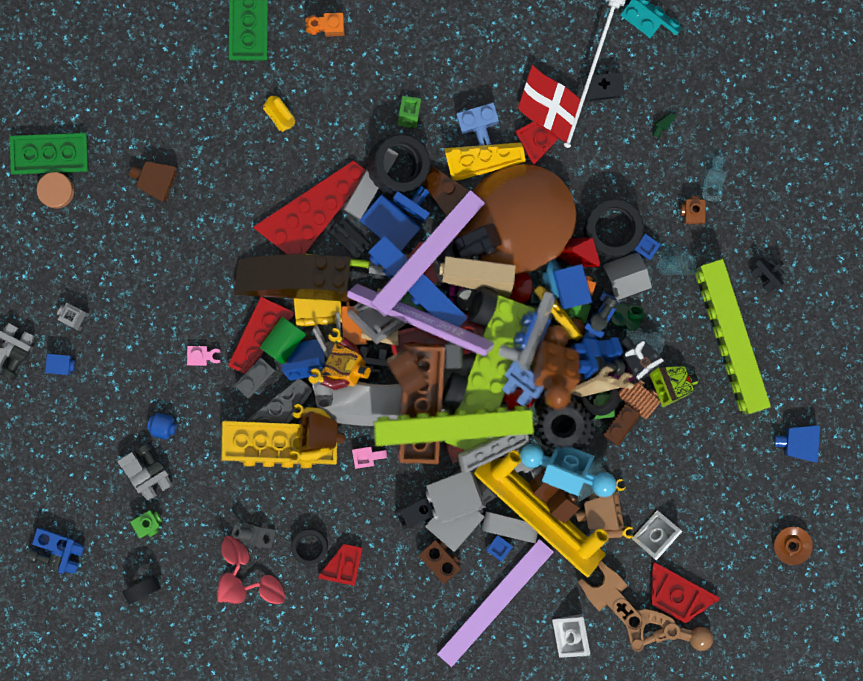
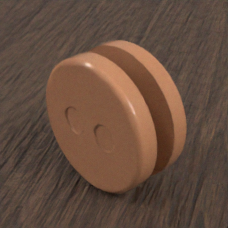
[37,172,74,209]

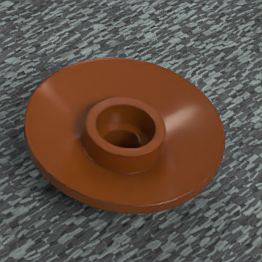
[774,527,813,565]

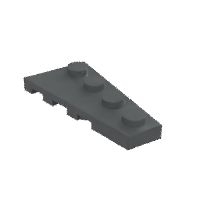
[245,379,313,424]

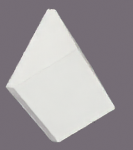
[632,510,682,560]
[552,614,590,658]

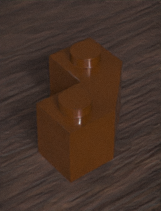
[529,468,580,524]

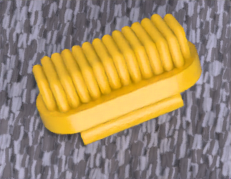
[263,96,295,132]

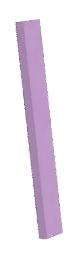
[370,190,485,317]
[437,539,553,667]

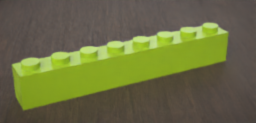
[373,406,533,446]

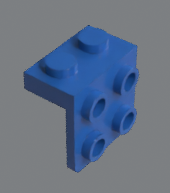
[513,311,551,351]
[282,339,326,381]

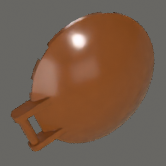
[456,164,576,274]

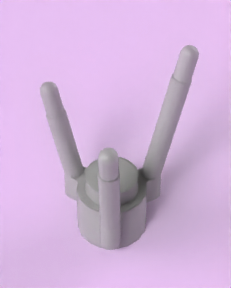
[313,312,341,360]

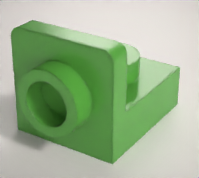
[398,96,421,128]

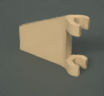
[571,367,634,397]

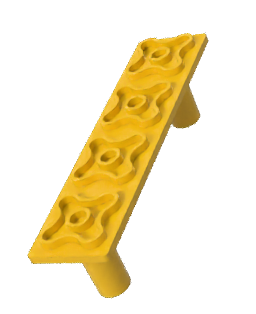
[474,450,609,577]

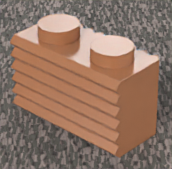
[619,380,661,419]

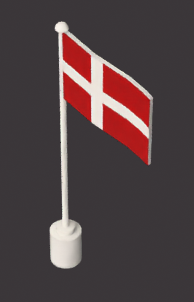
[518,0,626,148]

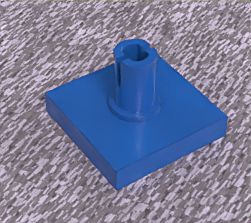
[393,186,430,224]

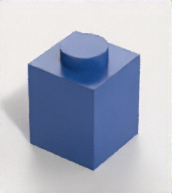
[45,354,76,375]

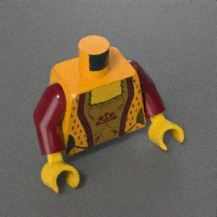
[309,328,370,390]

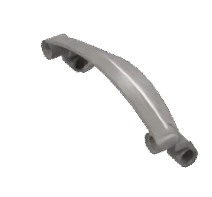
[312,353,476,426]

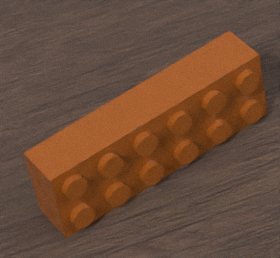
[397,343,445,464]

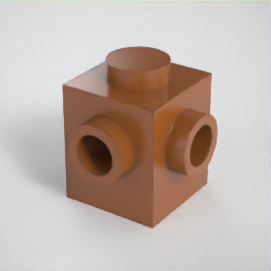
[681,196,705,224]

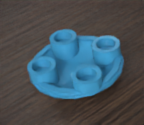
[543,260,562,299]

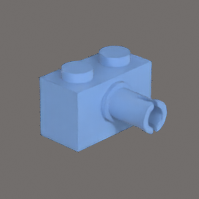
[456,103,499,146]

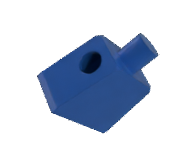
[774,425,820,462]

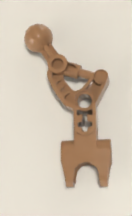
[577,561,714,651]

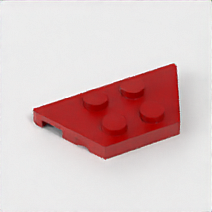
[651,562,720,623]

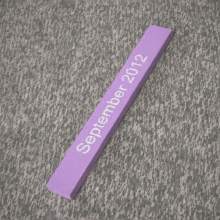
[347,284,494,356]

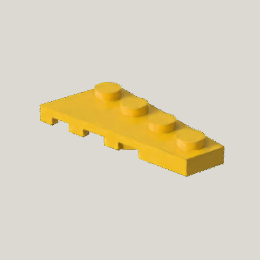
[444,143,526,181]

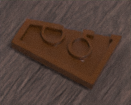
[422,167,469,216]

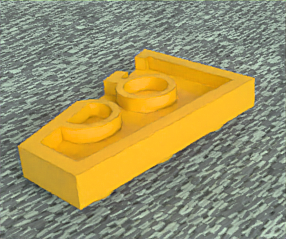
[534,286,583,341]

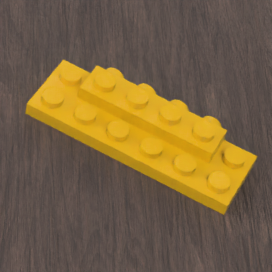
[221,421,337,468]

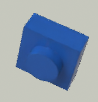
[634,234,661,261]
[486,535,513,562]

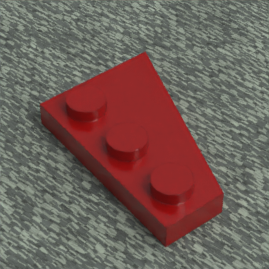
[515,122,559,165]

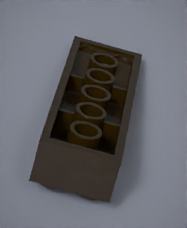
[234,254,352,302]

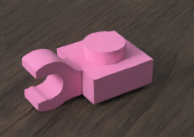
[352,447,387,469]

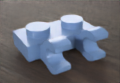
[502,361,544,406]

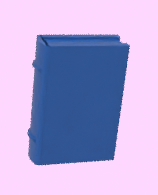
[360,194,422,252]

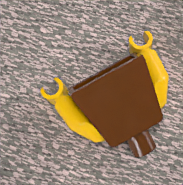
[290,404,345,464]

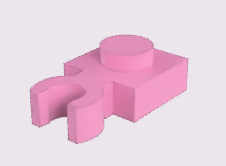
[187,346,221,366]

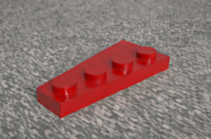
[228,297,295,374]

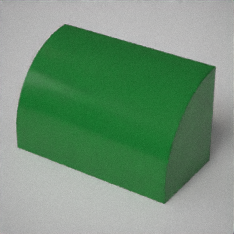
[259,317,306,364]

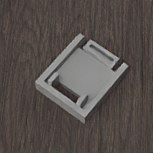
[347,291,407,344]

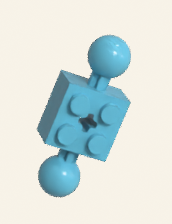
[520,443,617,497]

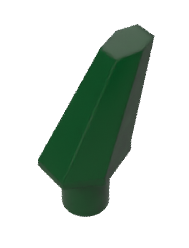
[652,113,677,138]

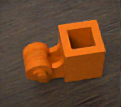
[305,13,345,37]

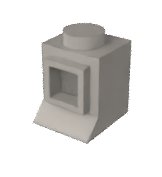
[57,303,89,331]

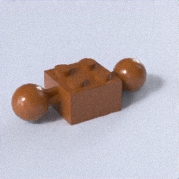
[533,325,580,409]

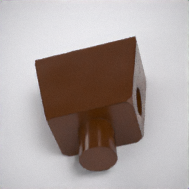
[129,162,178,203]

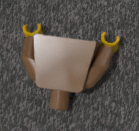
[576,479,633,539]

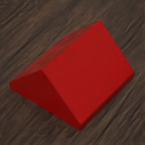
[557,238,600,267]

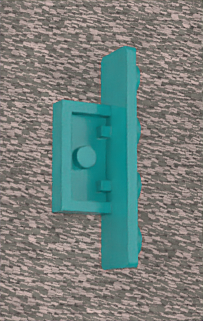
[621,0,682,38]

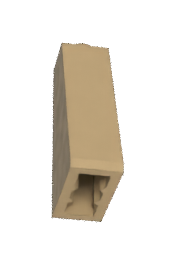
[439,257,516,298]

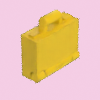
[294,298,342,327]

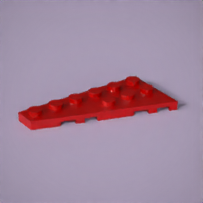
[253,161,366,255]

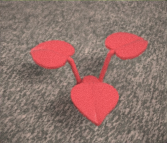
[218,536,286,604]

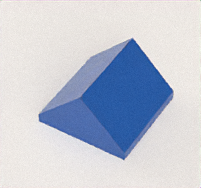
[553,264,593,310]

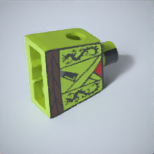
[650,366,698,407]

